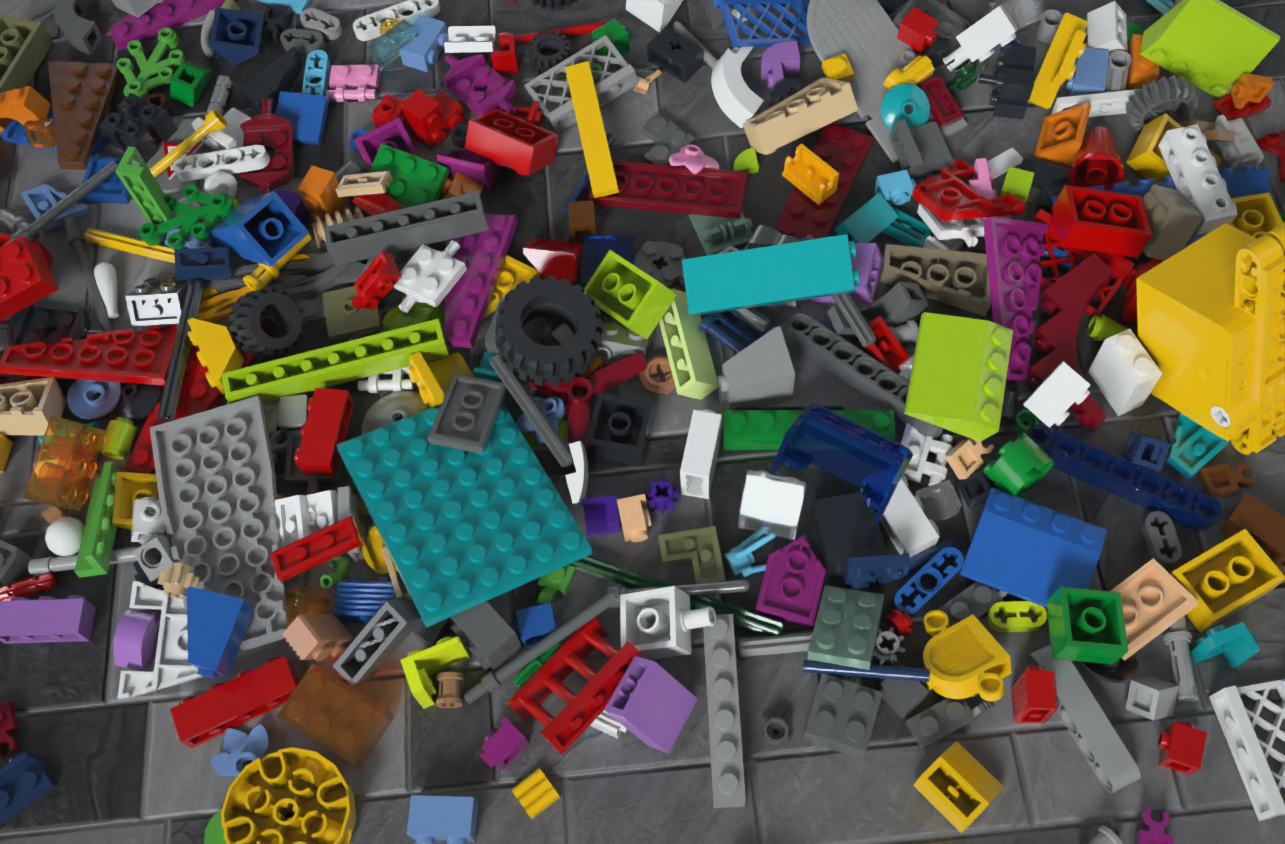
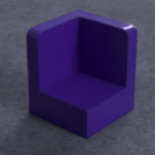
[582,495,621,536]

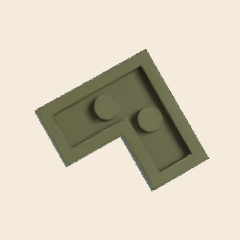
[658,526,726,583]

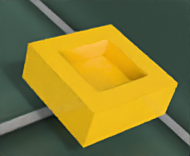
[821,53,855,82]

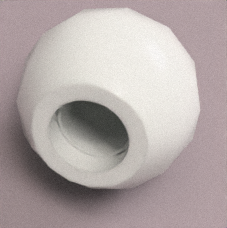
[45,517,85,556]

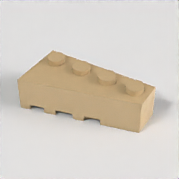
[742,77,858,155]
[0,377,67,436]

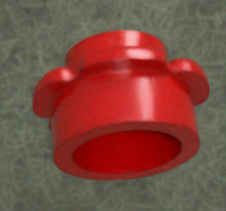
[885,609,913,637]

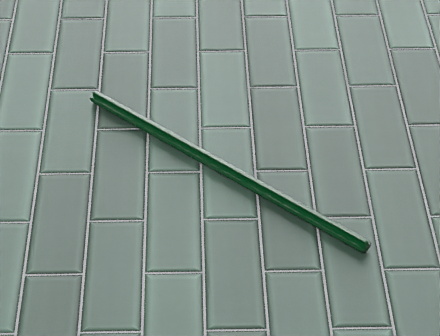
[354,486,784,636]

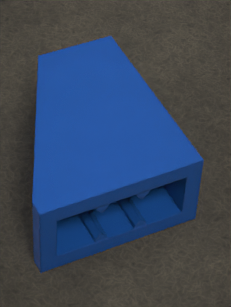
[187,586,255,679]

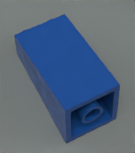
[209,191,309,267]

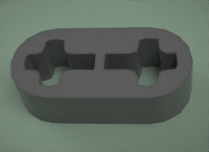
[280,29,326,55]
[1142,511,1182,568]

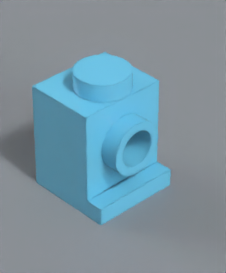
[874,170,916,205]

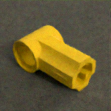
[883,55,935,90]

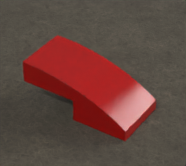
[1212,93,1272,121]

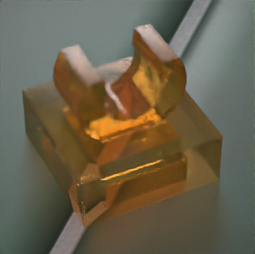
[23,118,56,148]

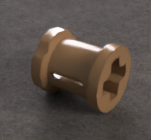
[436,672,464,708]

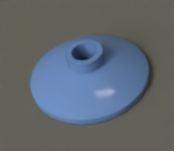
[67,379,122,419]

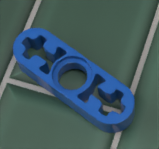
[893,547,964,616]

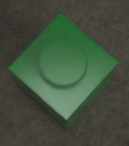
[592,19,631,58]

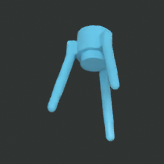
[725,519,778,578]

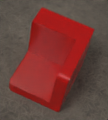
[491,37,519,75]

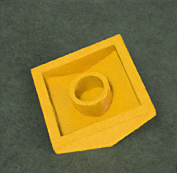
[112,471,159,530]

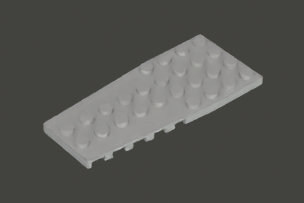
[150,396,288,652]

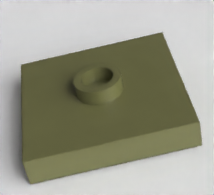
[322,286,382,341]

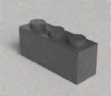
[333,596,422,687]

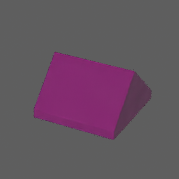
[354,117,419,171]
[437,149,500,192]

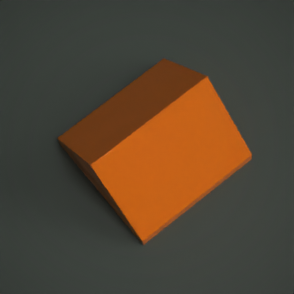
[1034,102,1092,167]

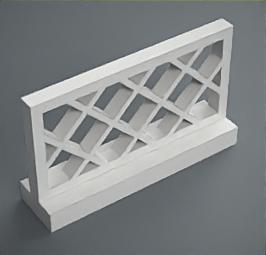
[1209,679,1285,821]

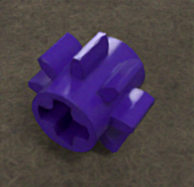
[645,477,681,515]

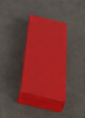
[270,516,363,582]

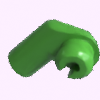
[320,555,350,589]

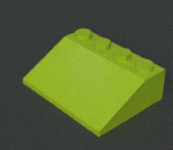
[1140,0,1280,99]
[904,312,1013,442]

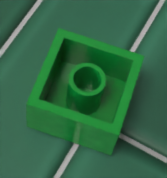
[1046,587,1129,664]

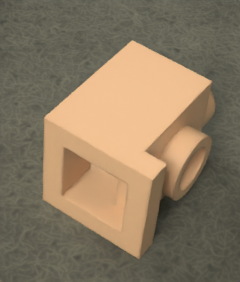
[617,494,651,542]

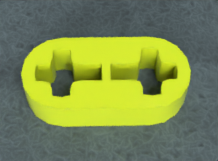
[987,601,1047,632]

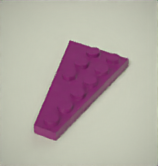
[108,0,239,51]
[445,214,518,348]
[983,217,1049,382]

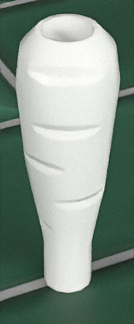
[94,262,119,319]

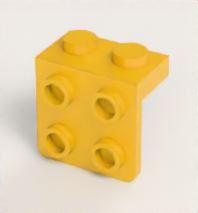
[407,352,474,408]

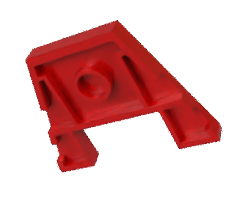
[912,158,1026,221]

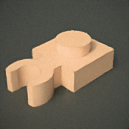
[944,439,994,480]

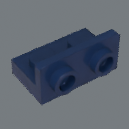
[0,752,56,825]

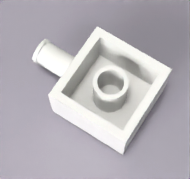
[943,5,1019,72]
[620,586,716,660]

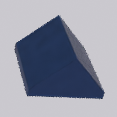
[209,7,264,66]

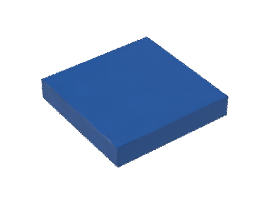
[276,91,329,145]
[80,156,133,204]

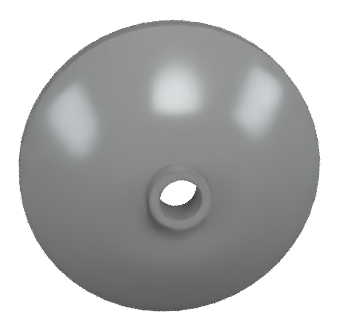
[362,390,430,435]

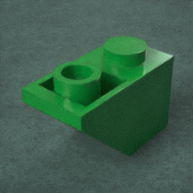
[170,61,214,107]

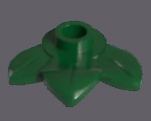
[945,60,987,91]

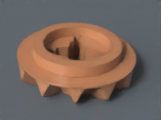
[639,355,676,395]

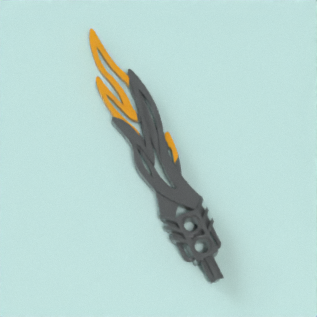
[183,241,445,322]

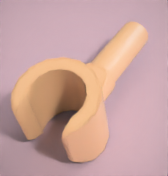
[633,69,662,94]

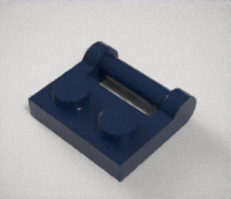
[699,310,765,356]

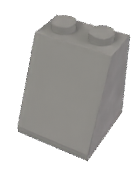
[718,326,795,410]

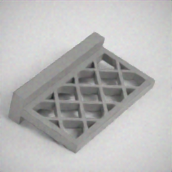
[524,35,638,134]

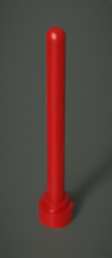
[498,21,608,50]

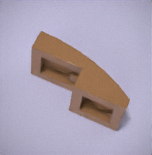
[1177,120,1235,142]

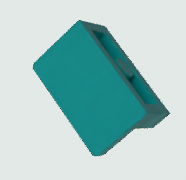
[834,193,898,243]

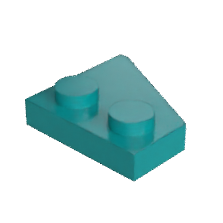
[1166,412,1230,480]

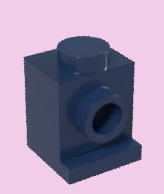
[1122,430,1171,471]

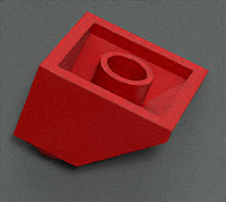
[523,238,584,284]

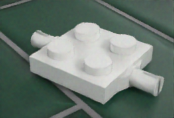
[917,204,984,247]
[394,241,467,313]

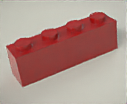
[170,655,305,749]

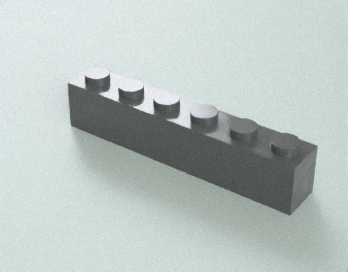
[324,191,489,266]

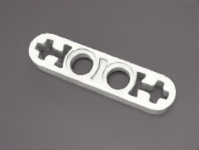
[353,0,441,41]
[172,145,270,181]

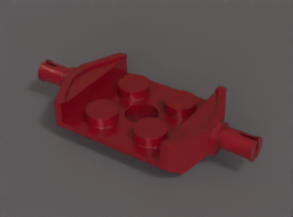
[239,99,293,195]

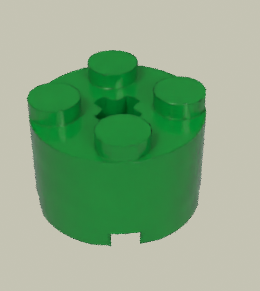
[983,433,1054,498]

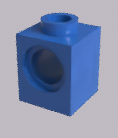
[512,603,557,647]

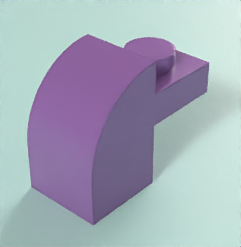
[760,41,800,97]
[113,610,162,671]

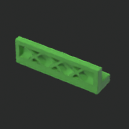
[115,146,181,234]
[74,461,120,578]

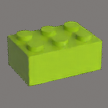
[584,250,677,340]

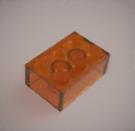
[24,415,106,510]
[276,664,394,770]

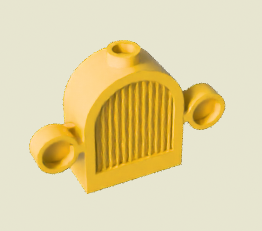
[922,610,1012,701]

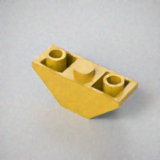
[187,318,244,395]

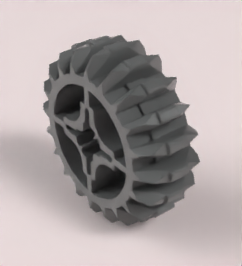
[1126,75,1199,131]

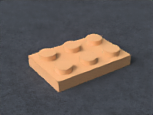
[1110,558,1198,661]

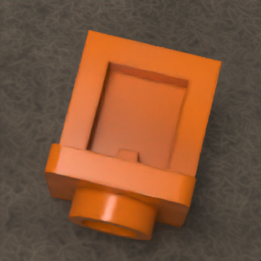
[1230,73,1275,109]
[441,172,484,200]

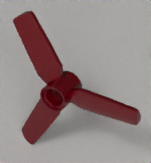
[543,352,647,466]

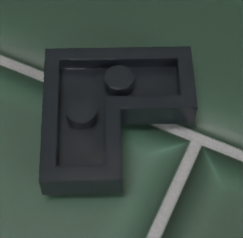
[1020,157,1071,213]

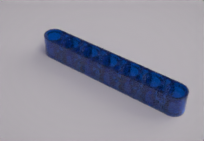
[1026,424,1222,532]

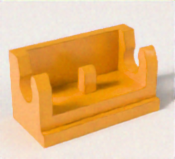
[782,144,839,205]

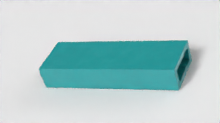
[682,234,860,316]

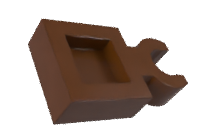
[1197,463,1257,499]

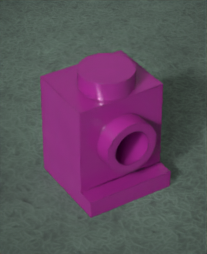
[479,716,529,771]

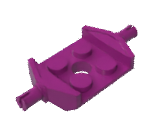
[443,53,517,116]

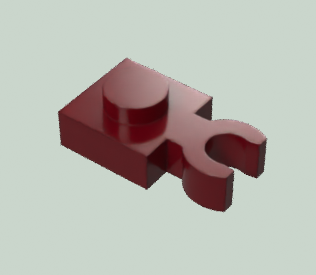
[0,700,20,759]

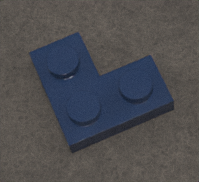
[843,554,911,591]

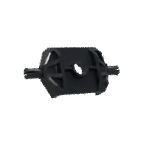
[0,304,105,346]

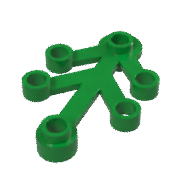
[139,184,234,250]

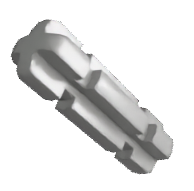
[207,75,232,115]

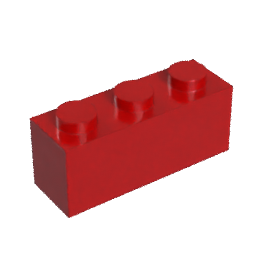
[295,388,354,478]

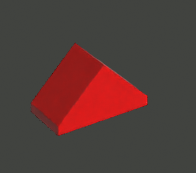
[860,316,912,372]

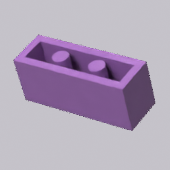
[0,595,96,644]

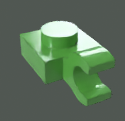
[537,565,576,606]

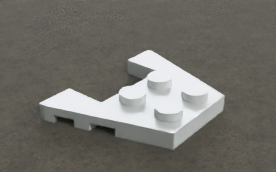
[117,581,203,699]

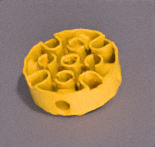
[221,747,357,844]

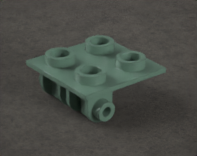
[689,212,753,256]

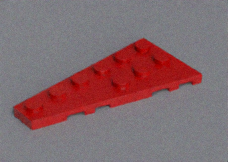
[0,324,178,385]
[124,342,255,474]

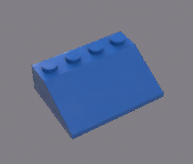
[960,487,1107,608]

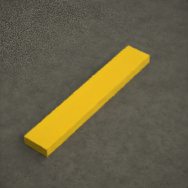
[565,61,619,199]

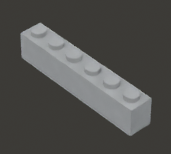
[703,614,746,808]

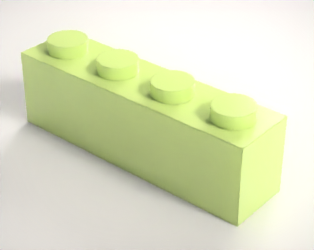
[659,288,719,400]

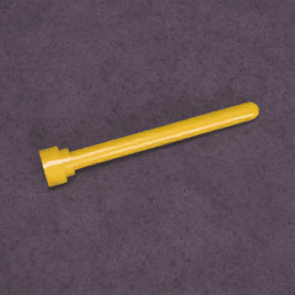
[149,109,228,178]

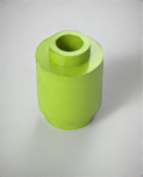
[101,417,137,460]

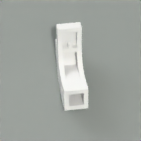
[711,47,764,128]

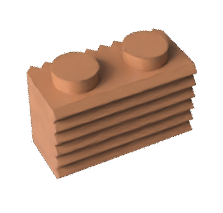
[283,614,354,662]

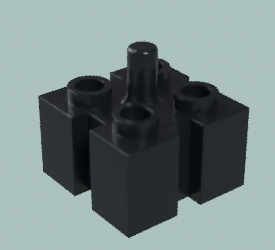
[978,44,1037,120]
[99,92,178,163]

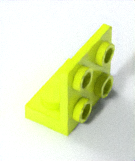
[401,637,470,709]

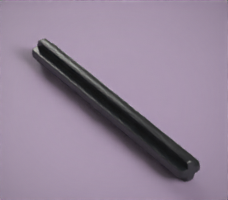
[158,279,204,422]

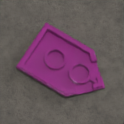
[755,535,826,626]

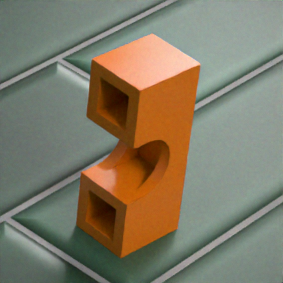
[0,86,51,133]

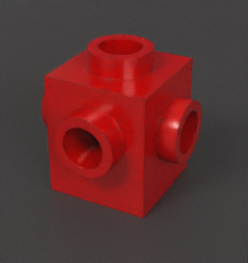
[371,94,408,130]

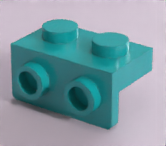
[1190,622,1260,669]

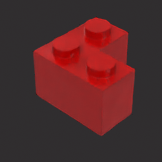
[401,89,465,150]

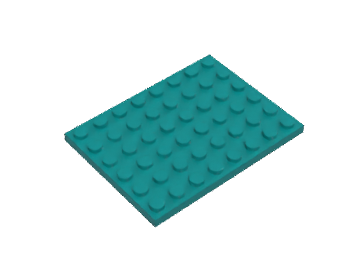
[337,403,592,628]

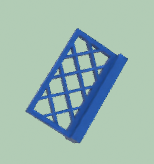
[712,0,812,47]

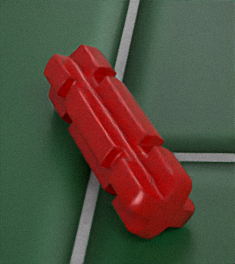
[0,573,57,601]

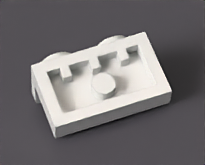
[444,26,497,53]
[1214,115,1264,170]

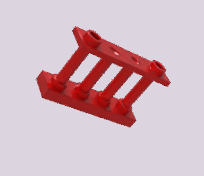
[507,618,643,755]

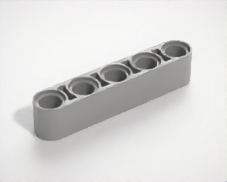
[1027,644,1141,793]

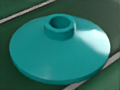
[880,84,930,131]

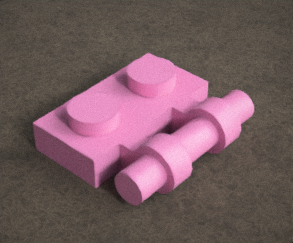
[327,65,380,102]

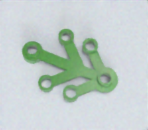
[116,28,186,100]

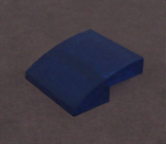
[580,236,635,286]

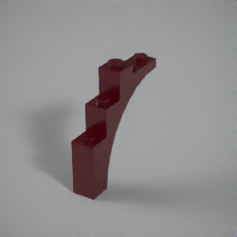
[1027,253,1114,432]

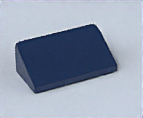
[174,247,232,281]

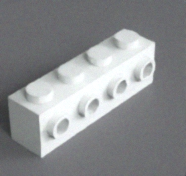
[1158,124,1238,235]

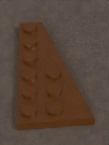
[48,61,121,170]

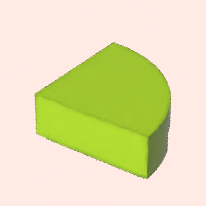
[734,147,759,174]

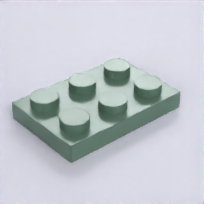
[808,585,884,670]

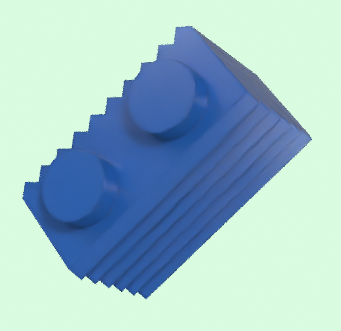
[333,577,395,623]

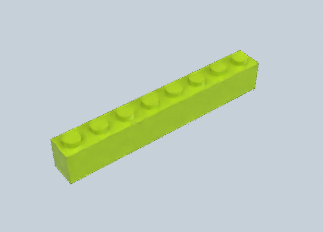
[221,318,449,404]

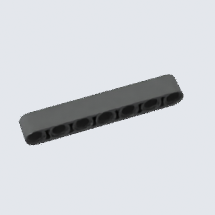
[787,313,944,438]

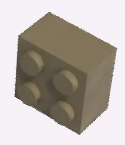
[1142,184,1203,261]

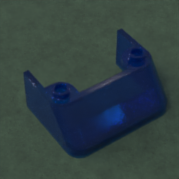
[770,404,913,524]

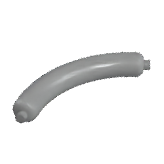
[201,9,215,58]

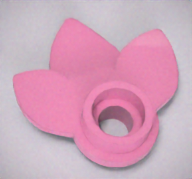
[669,144,719,174]

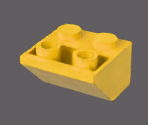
[913,741,1005,833]

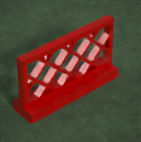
[1032,209,1134,317]

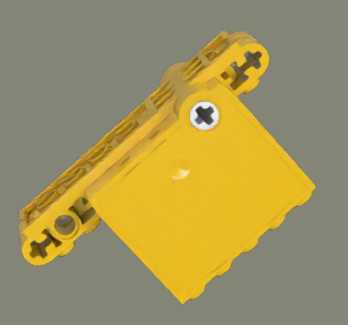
[1136,222,1285,455]

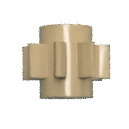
[158,563,199,598]

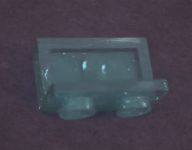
[368,19,419,71]

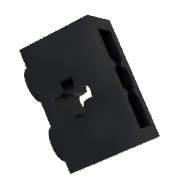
[647,27,703,83]

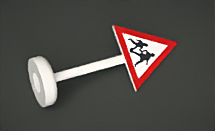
[163,142,238,197]

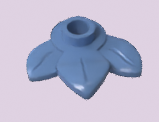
[516,396,565,445]
[210,724,270,777]

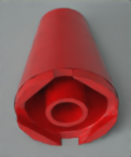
[1070,127,1125,189]

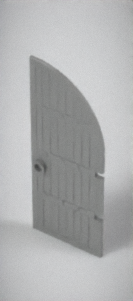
[807,0,968,163]

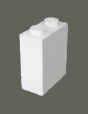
[1088,329,1162,416]
[680,409,722,499]

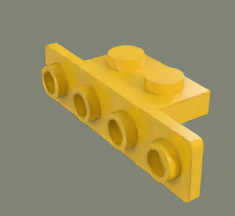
[1028,13,1087,109]

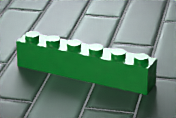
[723,410,896,450]

